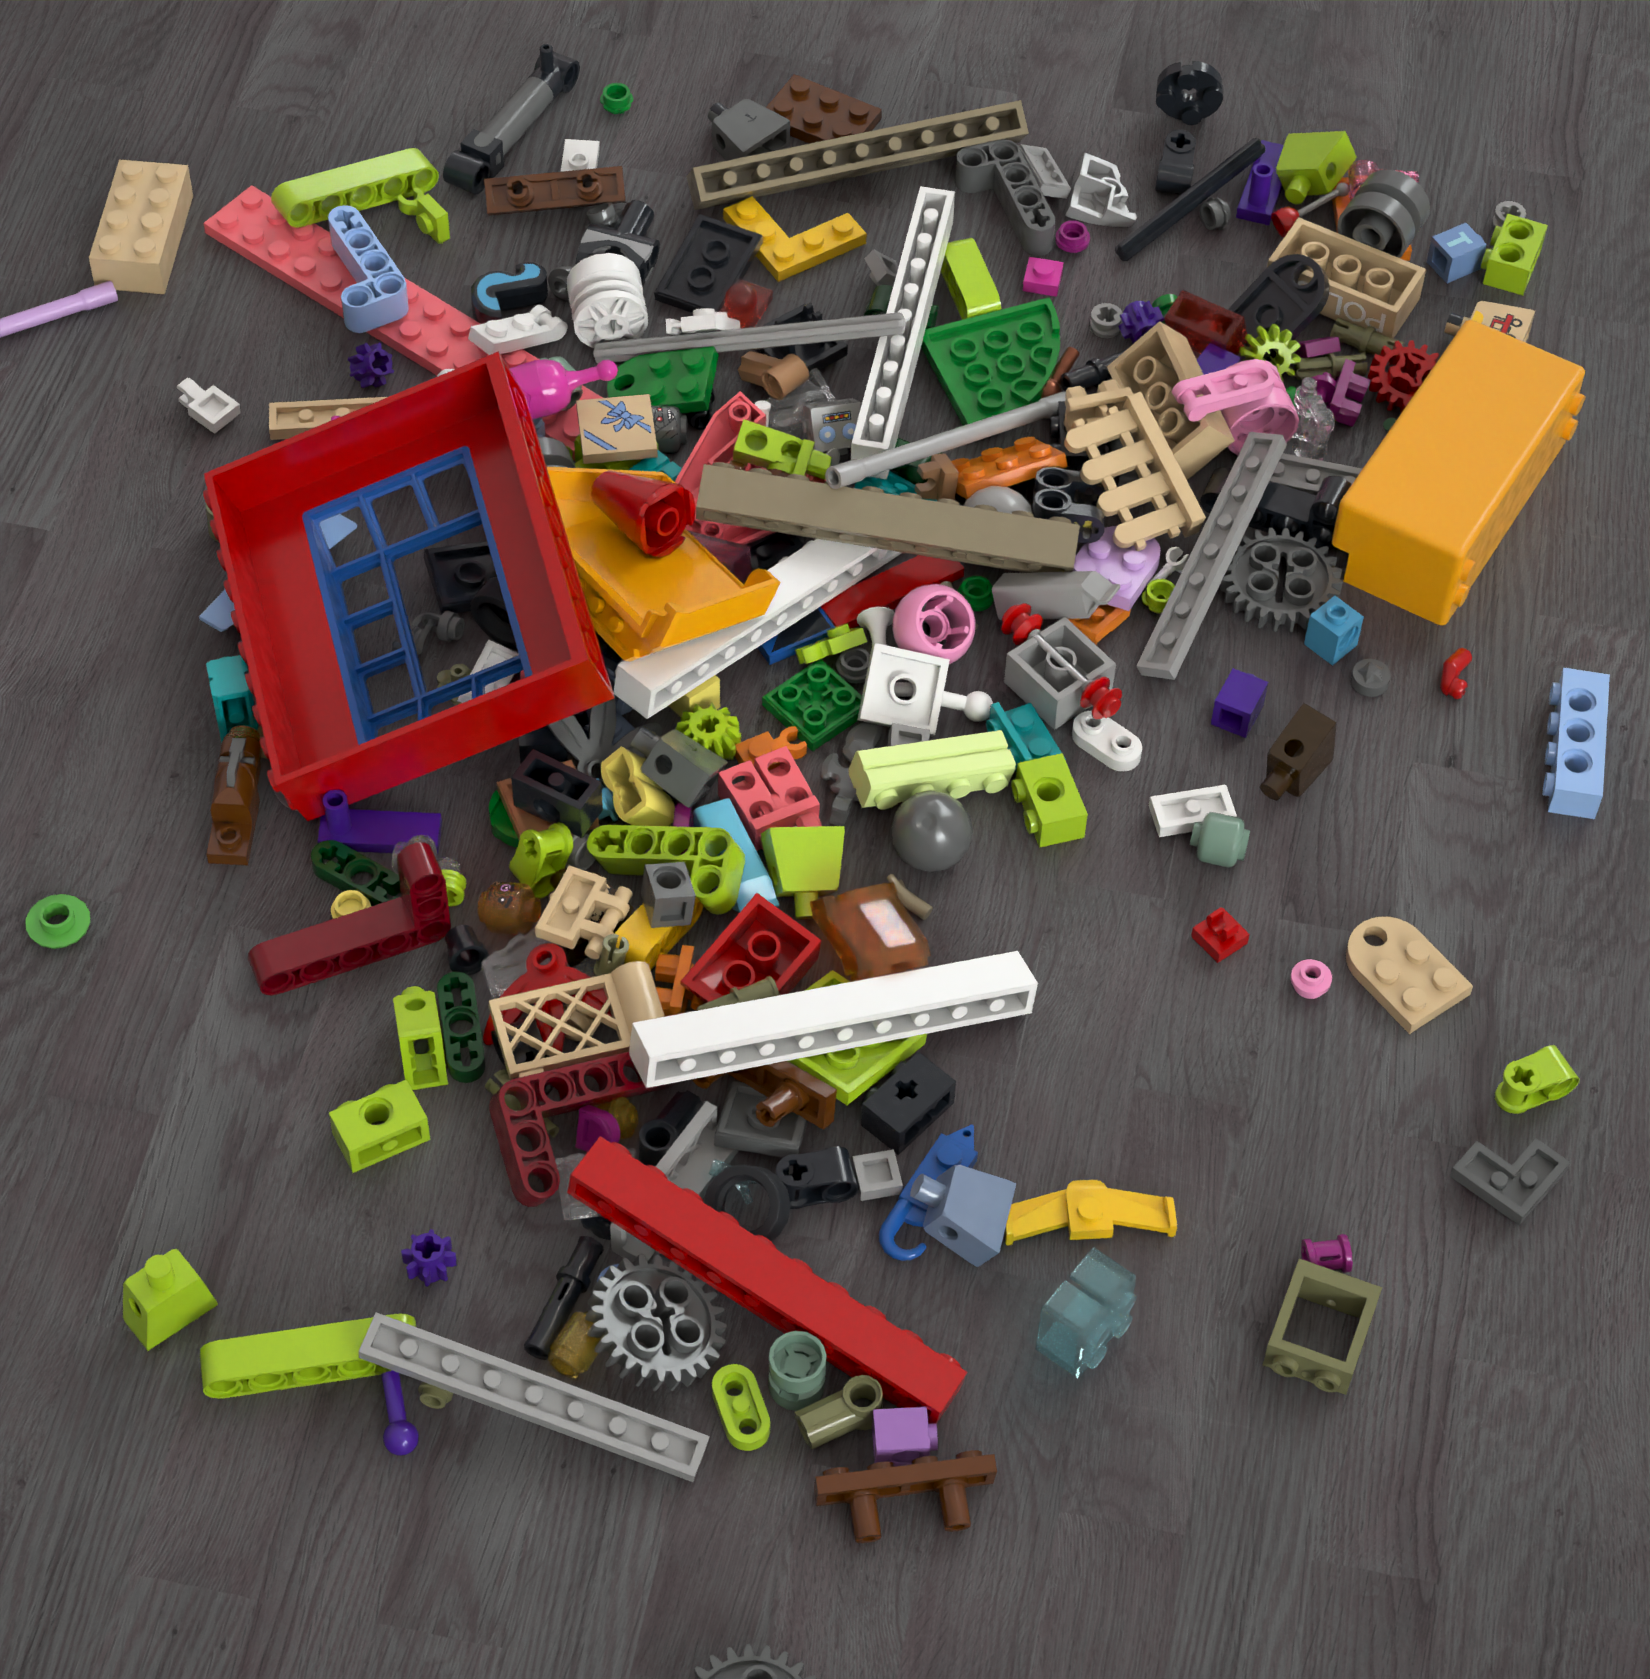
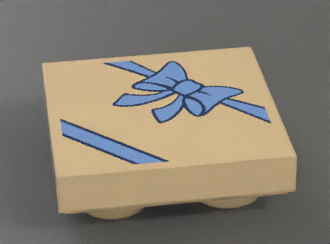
[576,394,658,464]

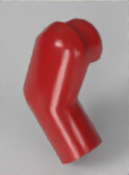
[1440,648,1472,699]

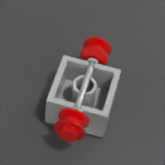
[1001,603,1122,730]

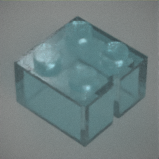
[1036,1247,1137,1379]

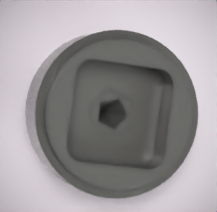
[1351,659,1391,697]

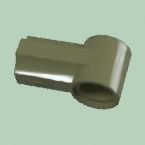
[795,1375,883,1449]

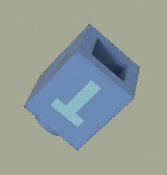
[1427,223,1487,283]

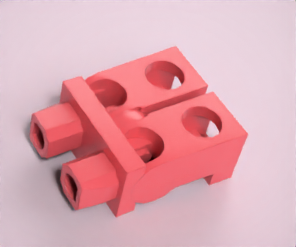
[718,746,822,851]

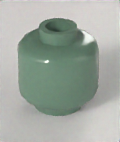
[1190,812,1250,868]

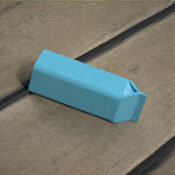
[693,798,779,913]

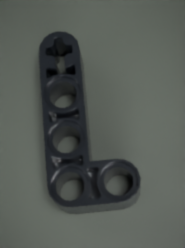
[1200,467,1351,550]

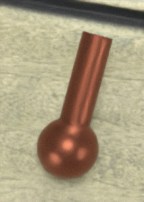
[1041,347,1080,398]

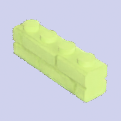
[849,730,1016,810]

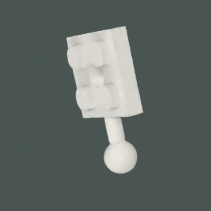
[857,643,993,736]

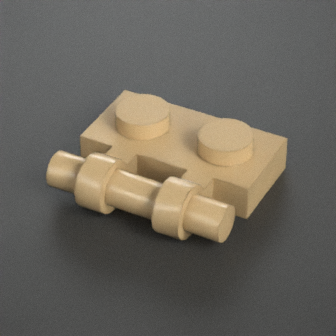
[535,865,633,959]

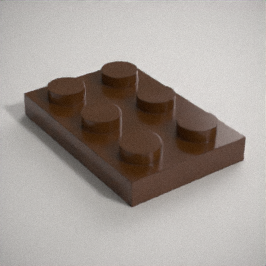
[766,74,882,144]

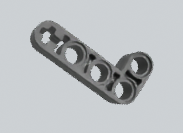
[955,139,1055,256]

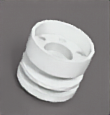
[567,253,648,348]

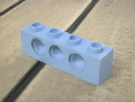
[1542,668,1610,819]

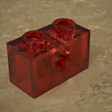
[1164,290,1247,355]

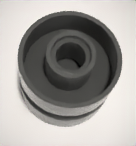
[1337,170,1430,258]

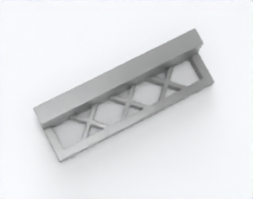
[610,1101,739,1264]

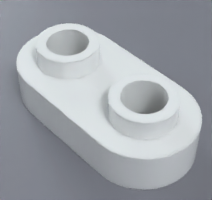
[1072,711,1142,771]

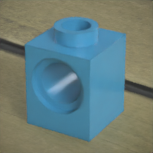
[1304,596,1364,666]

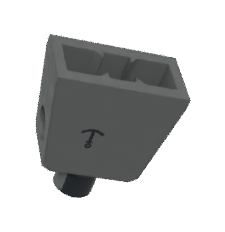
[708,99,790,161]
[631,726,728,808]

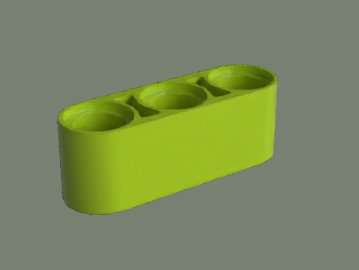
[941,238,1001,320]

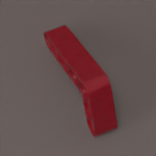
[248,842,451,995]
[489,1052,678,1207]

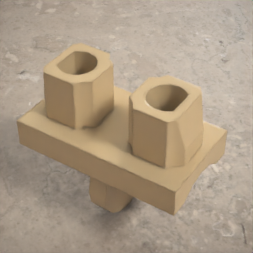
[1064,379,1133,432]

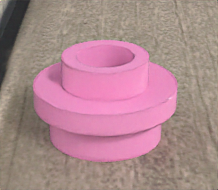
[1291,959,1332,999]

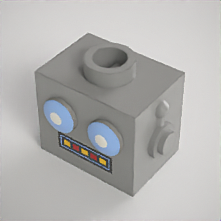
[802,398,861,455]

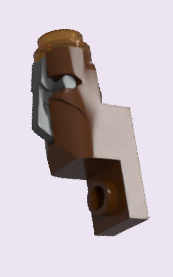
[206,726,262,866]

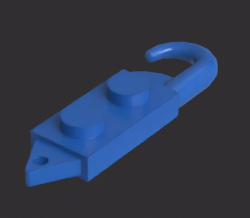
[878,1124,978,1261]

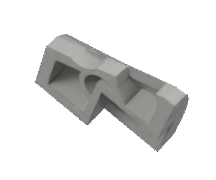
[1065,153,1137,227]

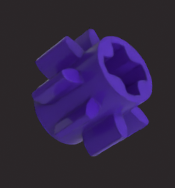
[1118,301,1164,344]
[348,343,394,388]
[401,1229,457,1287]

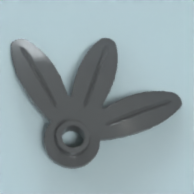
[547,699,663,787]

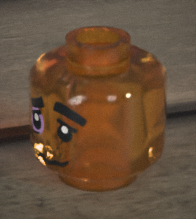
[478,882,541,935]

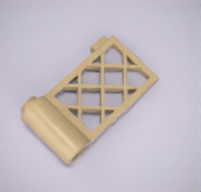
[488,961,665,1079]

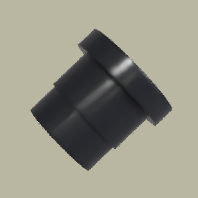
[445,925,489,975]

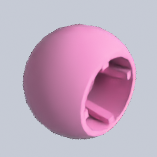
[892,584,976,664]

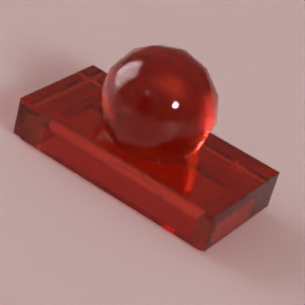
[719,279,773,328]

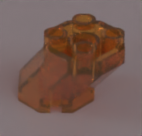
[810,882,931,982]

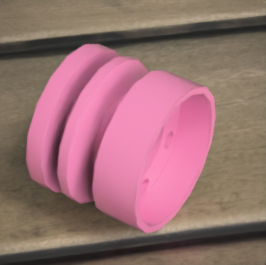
[1220,359,1299,456]

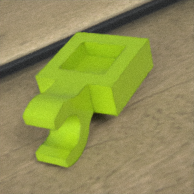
[398,187,450,244]

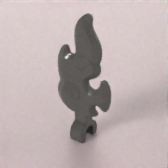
[821,721,883,827]

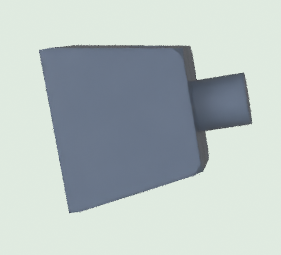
[910,1165,1016,1267]

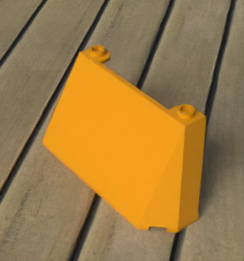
[547,467,781,662]

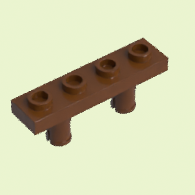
[484,166,626,216]
[692,1061,837,1130]
[814,1450,997,1543]

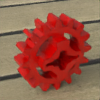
[1367,340,1439,413]

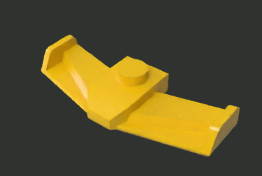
[1004,1180,1177,1245]

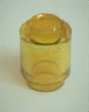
[548,1311,601,1378]

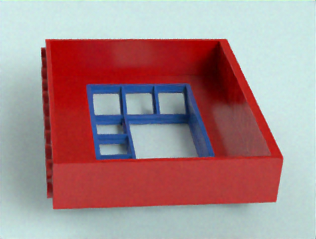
[203,351,615,821]

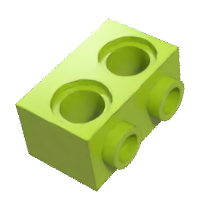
[1480,214,1548,296]

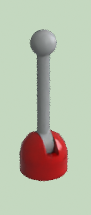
[1271,183,1350,238]

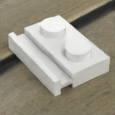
[666,308,740,335]

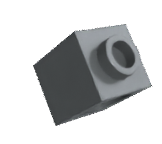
[641,862,696,928]

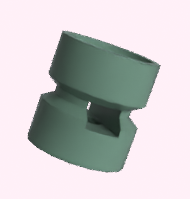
[768,1331,827,1411]

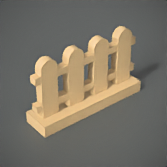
[1064,391,1206,551]

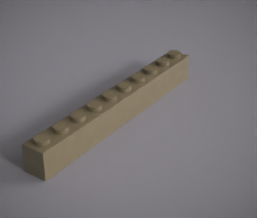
[686,100,1029,210]
[696,462,1080,573]

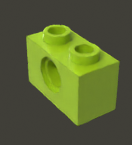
[1011,753,1088,848]
[329,1079,430,1173]

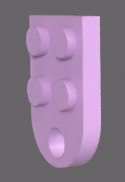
[1072,526,1161,611]

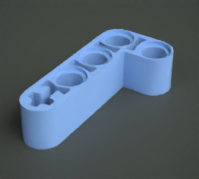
[328,205,409,333]

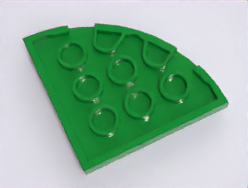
[921,297,1060,426]

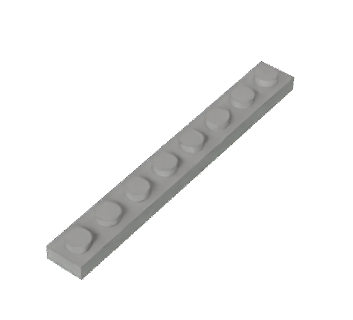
[1136,432,1287,680]
[358,1312,710,1482]

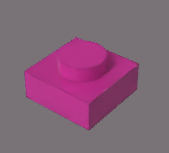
[1023,257,1064,297]

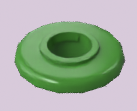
[26,894,90,949]

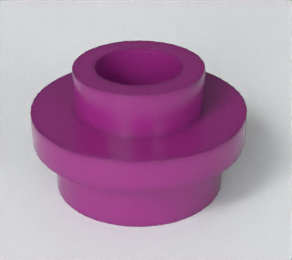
[1055,221,1090,253]

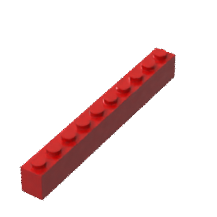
[567,1136,968,1425]

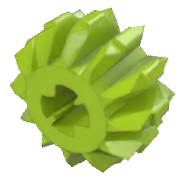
[1239,324,1301,381]
[675,703,741,760]

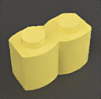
[601,746,675,826]

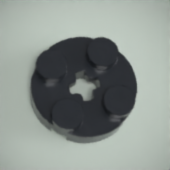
[1156,61,1224,125]

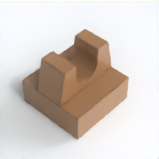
[914,453,959,500]

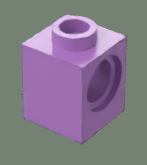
[872,1407,938,1467]

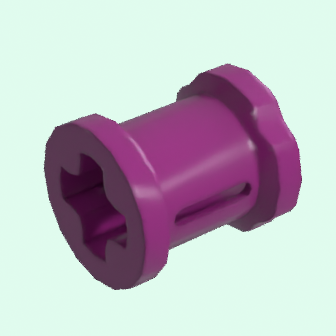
[1301,1234,1353,1273]

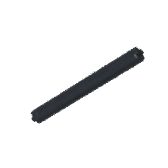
[1115,138,1266,261]

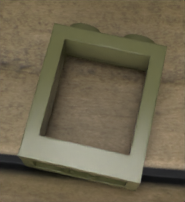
[1263,1259,1382,1395]

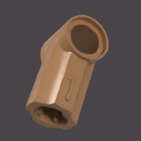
[738,351,809,400]

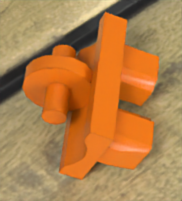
[655,945,705,1017]

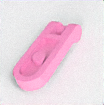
[1172,362,1276,422]

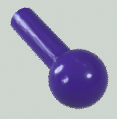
[381,1371,419,1455]

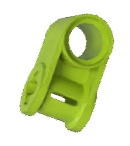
[509,822,573,899]
[1495,1045,1580,1114]

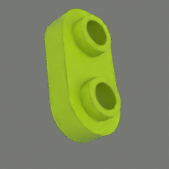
[712,1364,770,1451]

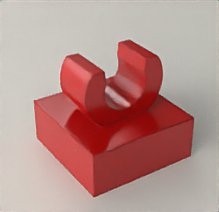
[1191,907,1250,963]

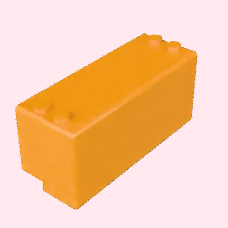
[1332,320,1586,625]

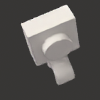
[177,378,240,434]

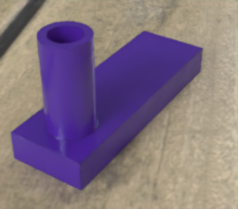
[1236,140,1284,225]
[318,790,442,855]

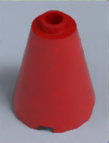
[591,470,696,558]

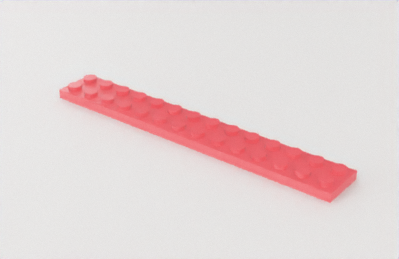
[203,185,603,460]

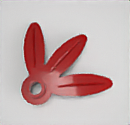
[483,943,612,1052]

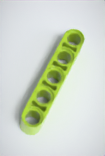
[271,148,439,228]
[200,1314,417,1399]

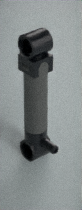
[443,44,580,195]

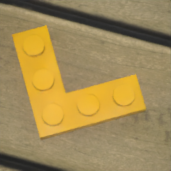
[723,196,867,282]

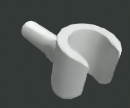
[1147,547,1190,586]

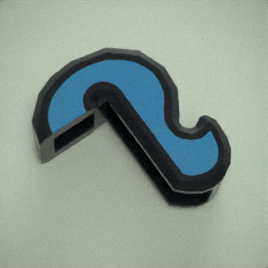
[471,262,548,324]

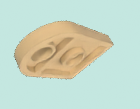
[1346,917,1473,1034]

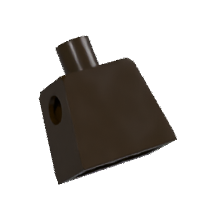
[1260,703,1337,801]

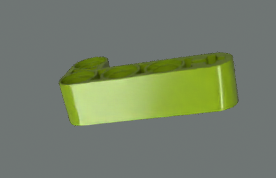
[587,825,745,915]

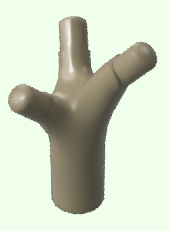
[868,874,933,920]

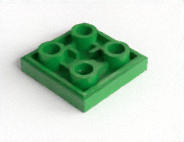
[762,659,862,752]

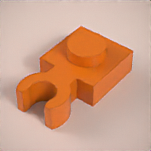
[734,726,807,771]

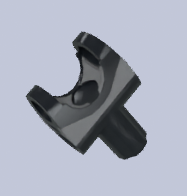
[575,200,660,286]

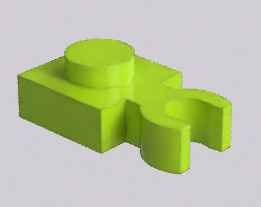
[795,623,867,664]

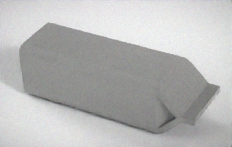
[992,571,1121,620]

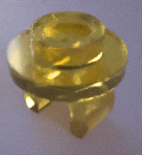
[597,1097,639,1139]

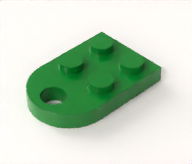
[607,346,719,413]

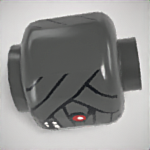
[651,405,687,453]

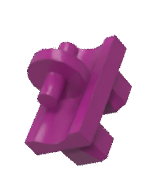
[1307,359,1370,430]

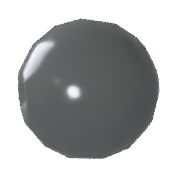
[891,791,973,873]

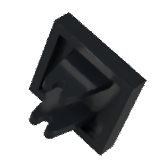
[754,303,848,376]

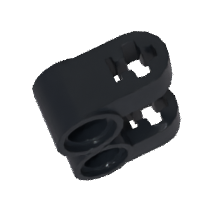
[1031,467,1106,543]

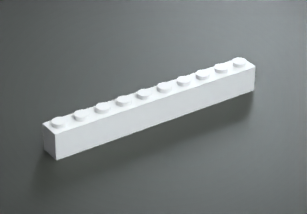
[851,186,955,479]
[613,539,902,719]
[629,951,1038,1088]

